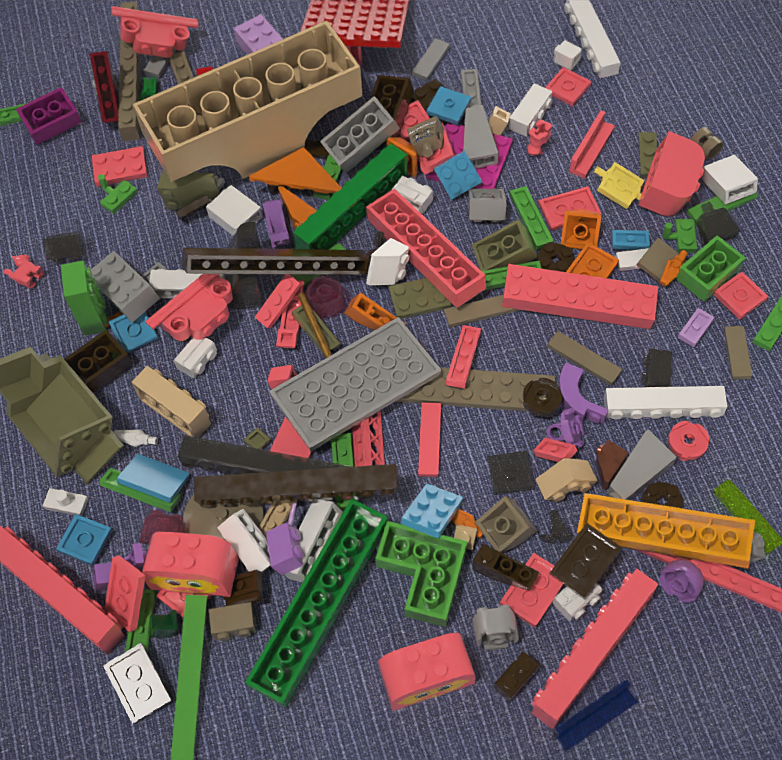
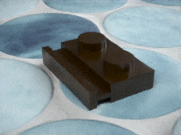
[223,570,263,607]

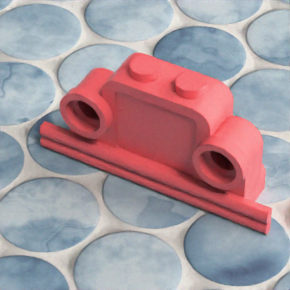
[111,6,198,58]
[145,274,233,341]

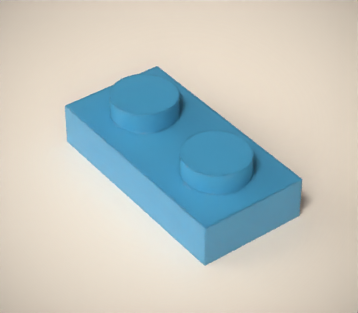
[612,230,650,250]

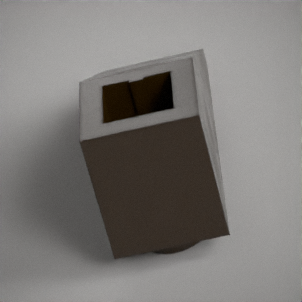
[472,544,539,591]

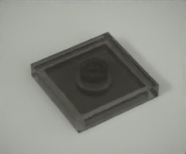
[487,451,534,495]

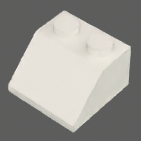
[366,238,409,285]

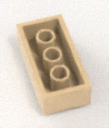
[131,366,211,441]

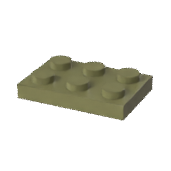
[388,278,451,319]

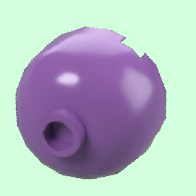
[659,559,704,602]

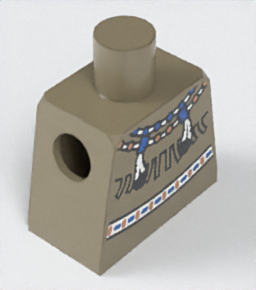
[407,116,444,157]

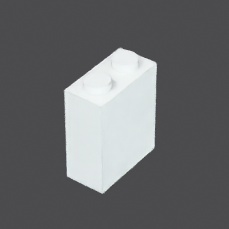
[702,155,758,204]
[206,185,263,239]

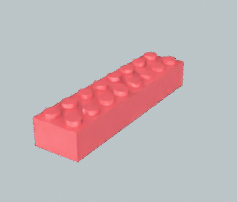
[366,189,486,308]
[502,264,658,329]
[0,526,125,655]
[531,569,658,730]

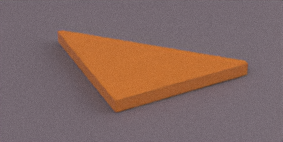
[249,147,341,194]

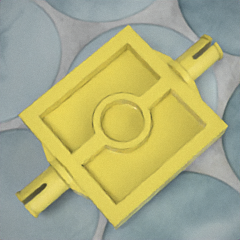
[594,162,644,209]

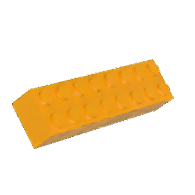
[577,493,755,568]

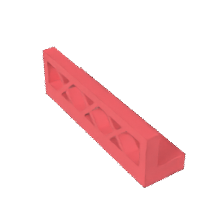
[569,111,615,178]
[351,410,385,467]

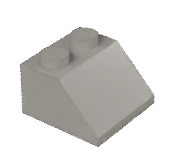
[468,189,506,222]

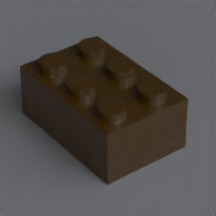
[64,330,133,393]

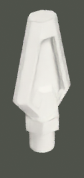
[114,429,158,447]

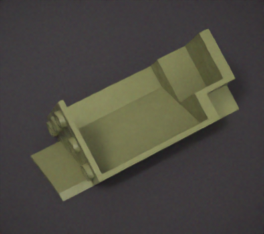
[0,347,124,485]

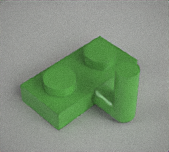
[98,174,138,215]
[662,219,697,253]

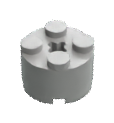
[472,605,519,650]

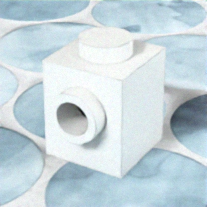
[554,40,582,71]

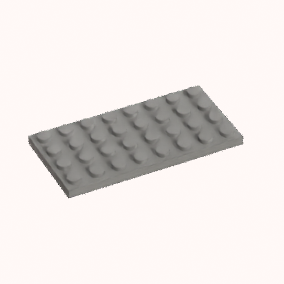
[269,317,441,452]

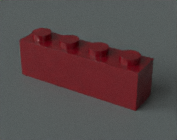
[89,51,119,123]

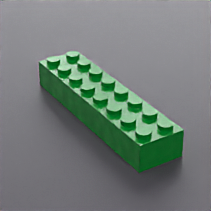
[293,144,408,250]

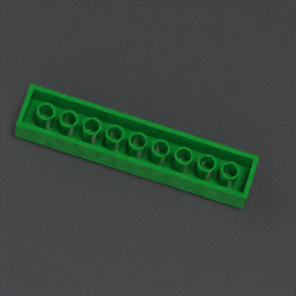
[245,498,388,708]

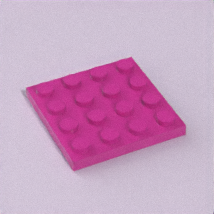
[426,122,513,189]

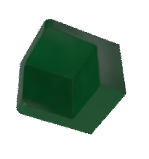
[149,610,177,638]

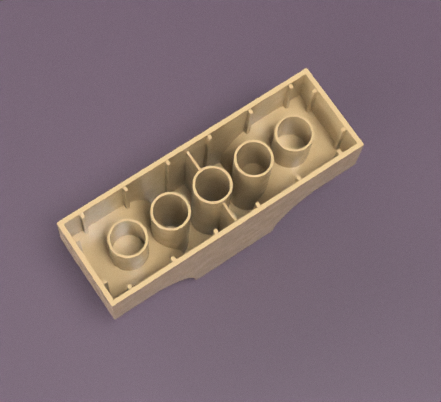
[133,21,363,182]

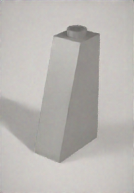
[463,105,498,168]
[607,429,677,500]

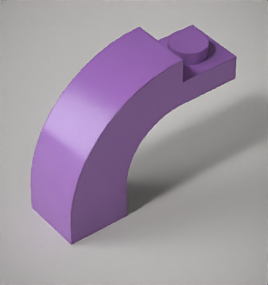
[262,199,290,248]
[558,363,608,424]
[92,543,147,592]

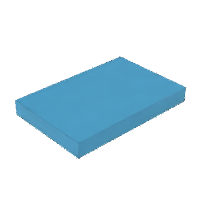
[117,454,190,503]

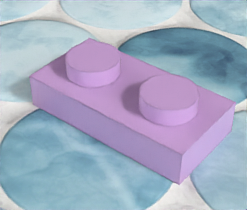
[678,308,715,347]

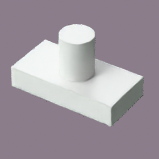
[43,488,88,516]

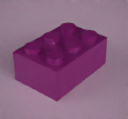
[16,87,81,145]

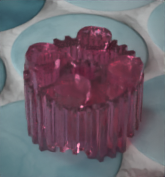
[306,275,344,319]
[140,510,185,545]

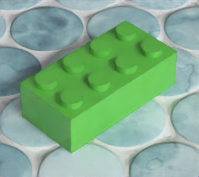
[61,260,108,336]

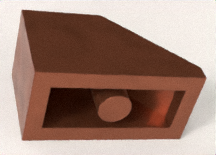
[595,440,629,490]

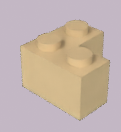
[536,458,597,502]

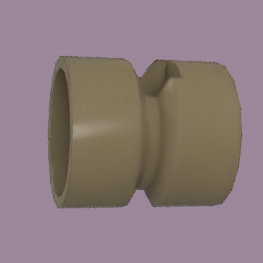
[691,127,724,160]

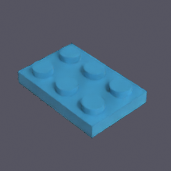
[401,483,463,539]

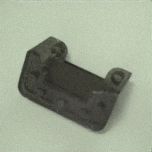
[225,222,263,310]

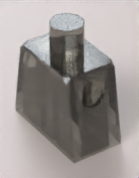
[696,202,740,247]

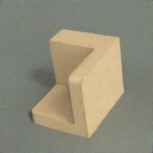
[488,106,510,136]

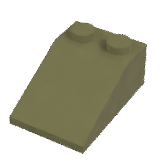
[157,171,221,210]
[472,219,538,271]

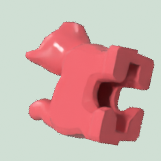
[527,120,552,156]
[3,254,44,289]

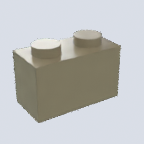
[209,602,256,641]

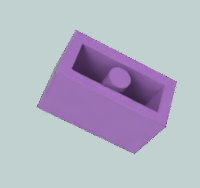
[266,522,304,575]

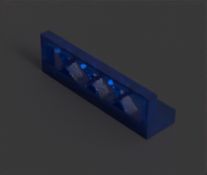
[553,680,638,752]

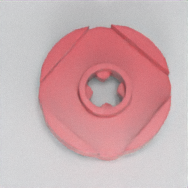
[668,421,709,461]

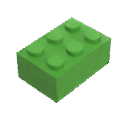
[676,236,746,302]

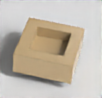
[454,524,478,550]

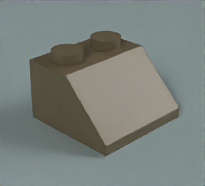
[475,496,538,553]

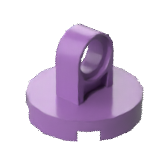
[546,408,584,448]

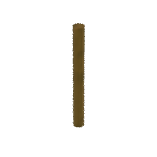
[298,293,332,359]

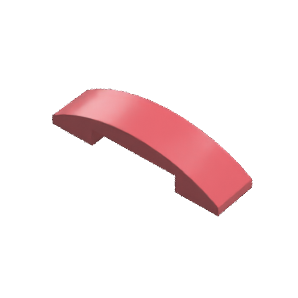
[276,280,304,348]

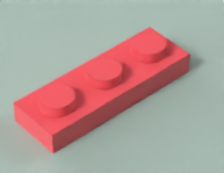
[255,274,303,329]

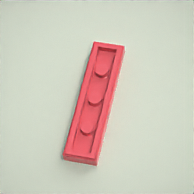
[446,325,481,389]
[418,403,441,477]

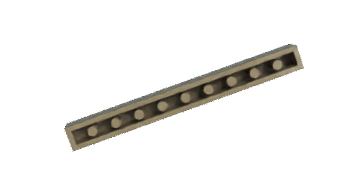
[118,1,141,141]

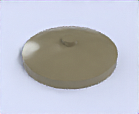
[183,495,264,541]

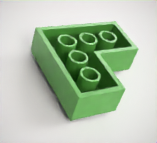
[376,521,467,627]

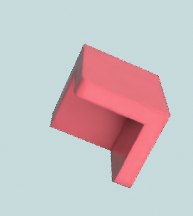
[267,365,297,389]

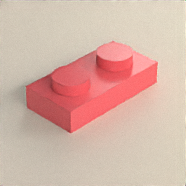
[533,438,577,462]

